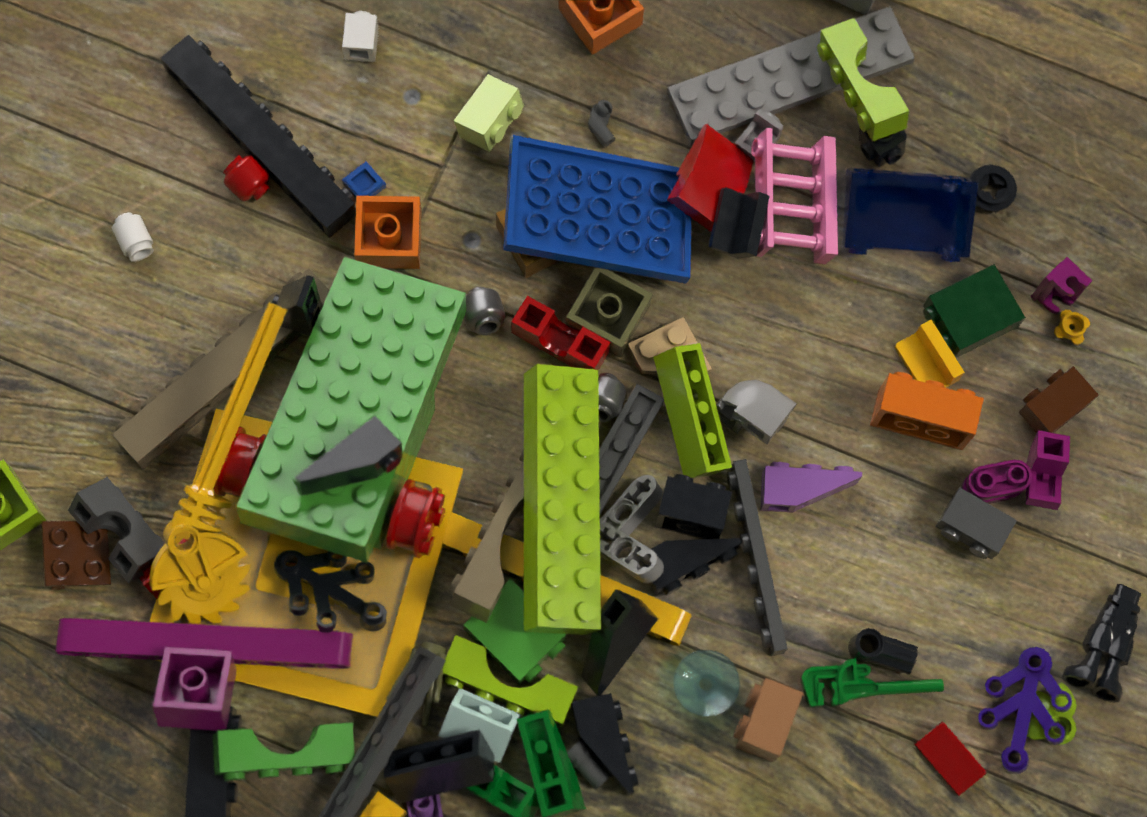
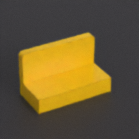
[895,320,965,388]

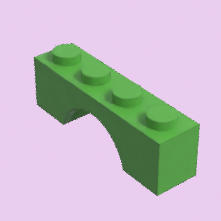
[213,723,355,781]

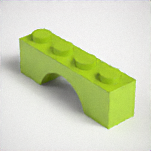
[817,18,909,141]
[442,635,578,727]

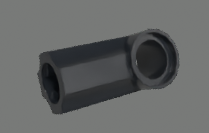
[848,628,918,675]

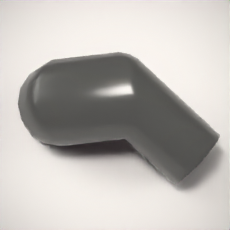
[588,100,616,148]

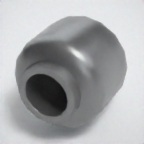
[464,287,505,335]
[598,373,626,422]

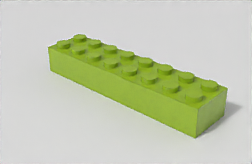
[524,364,601,635]

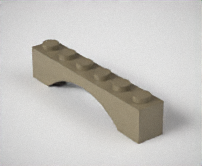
[449,449,524,623]

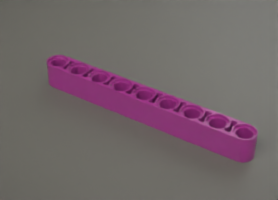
[55,618,353,669]

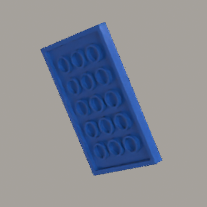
[503,135,691,284]

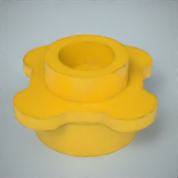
[1054,310,1090,345]

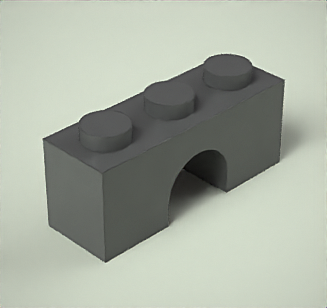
[68,477,164,583]

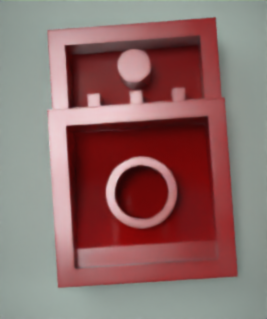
[667,124,753,232]

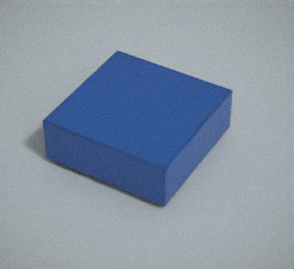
[342,161,386,198]

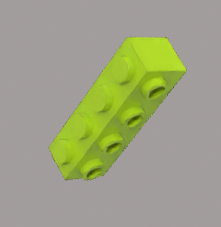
[653,343,732,479]

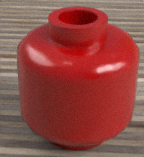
[223,155,270,202]

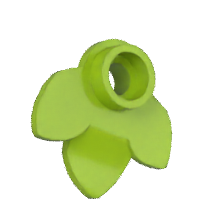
[1027,683,1077,745]

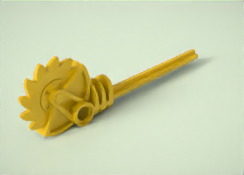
[150,302,287,624]

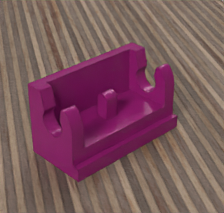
[1030,257,1092,314]

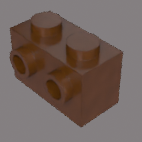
[1019,366,1099,433]

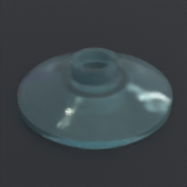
[673,650,740,716]

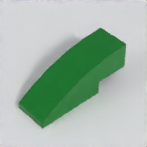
[465,765,540,817]

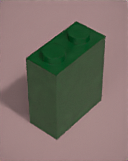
[923,264,1026,358]

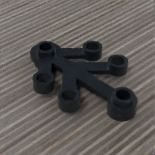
[274,550,387,633]

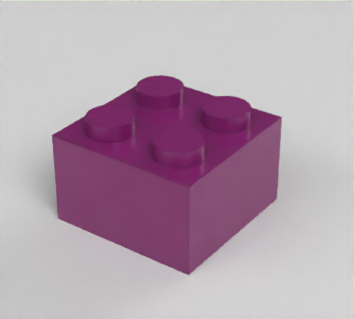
[153,647,236,731]

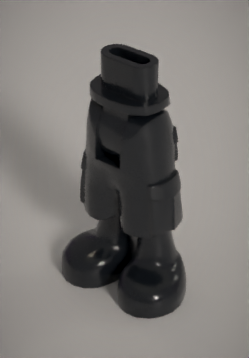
[1062,584,1141,703]

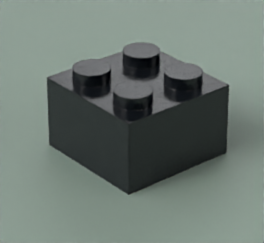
[655,474,732,539]

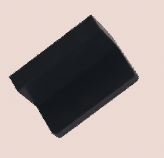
[709,187,769,259]

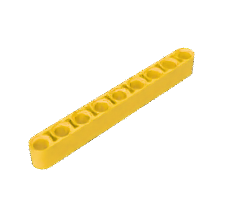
[442,512,692,646]

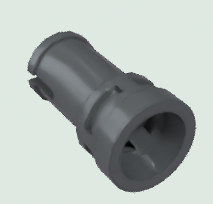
[567,739,610,790]

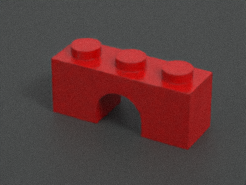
[511,295,611,370]

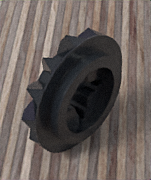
[967,165,1017,213]

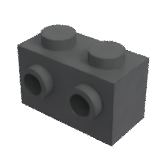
[935,488,1017,559]

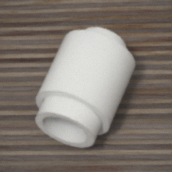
[112,212,154,262]

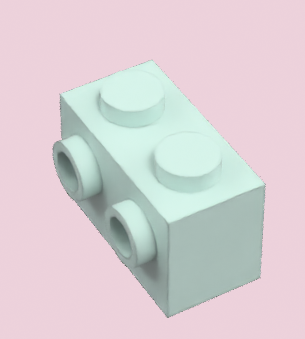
[439,688,521,763]

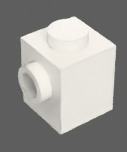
[342,11,379,62]

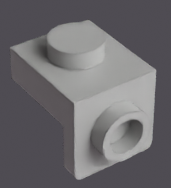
[735,109,784,162]

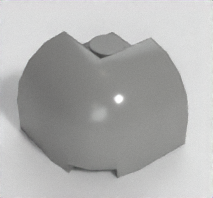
[716,380,797,444]

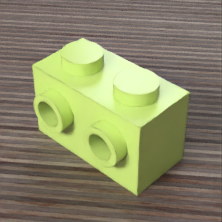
[454,75,524,152]

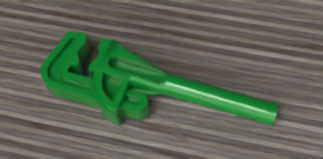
[800,658,944,708]

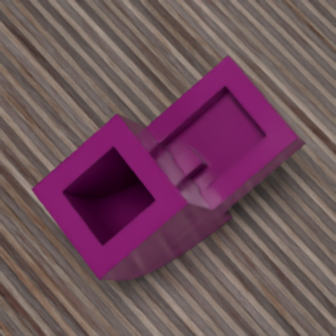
[1025,430,1070,510]

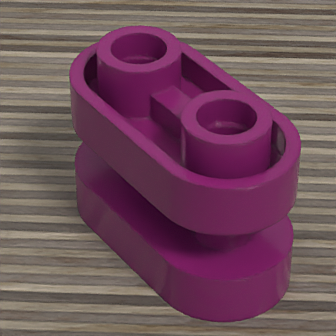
[961,460,1032,504]

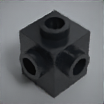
[858,127,907,168]

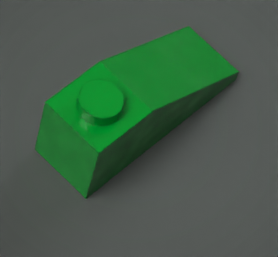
[517,709,586,817]

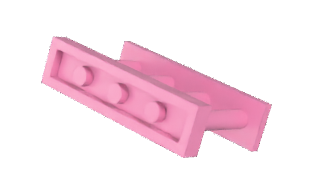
[751,128,838,264]

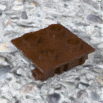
[41,521,111,590]

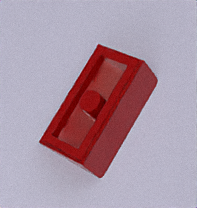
[914,721,987,796]

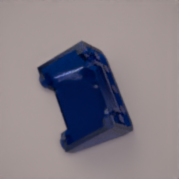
[843,168,978,262]

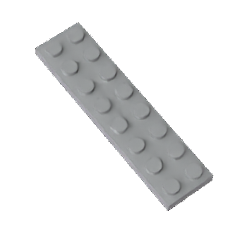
[667,6,915,145]

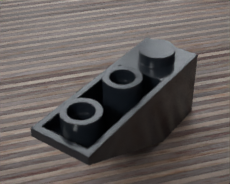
[639,538,742,596]
[581,589,658,696]
[571,693,638,796]

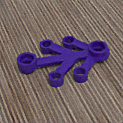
[978,647,1072,774]

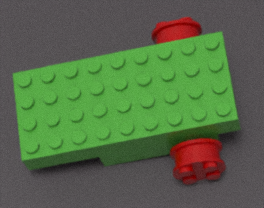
[214,257,466,563]

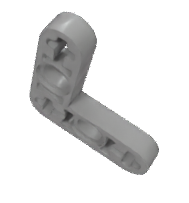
[600,475,664,583]

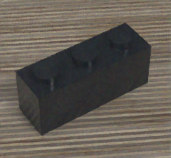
[383,729,494,803]

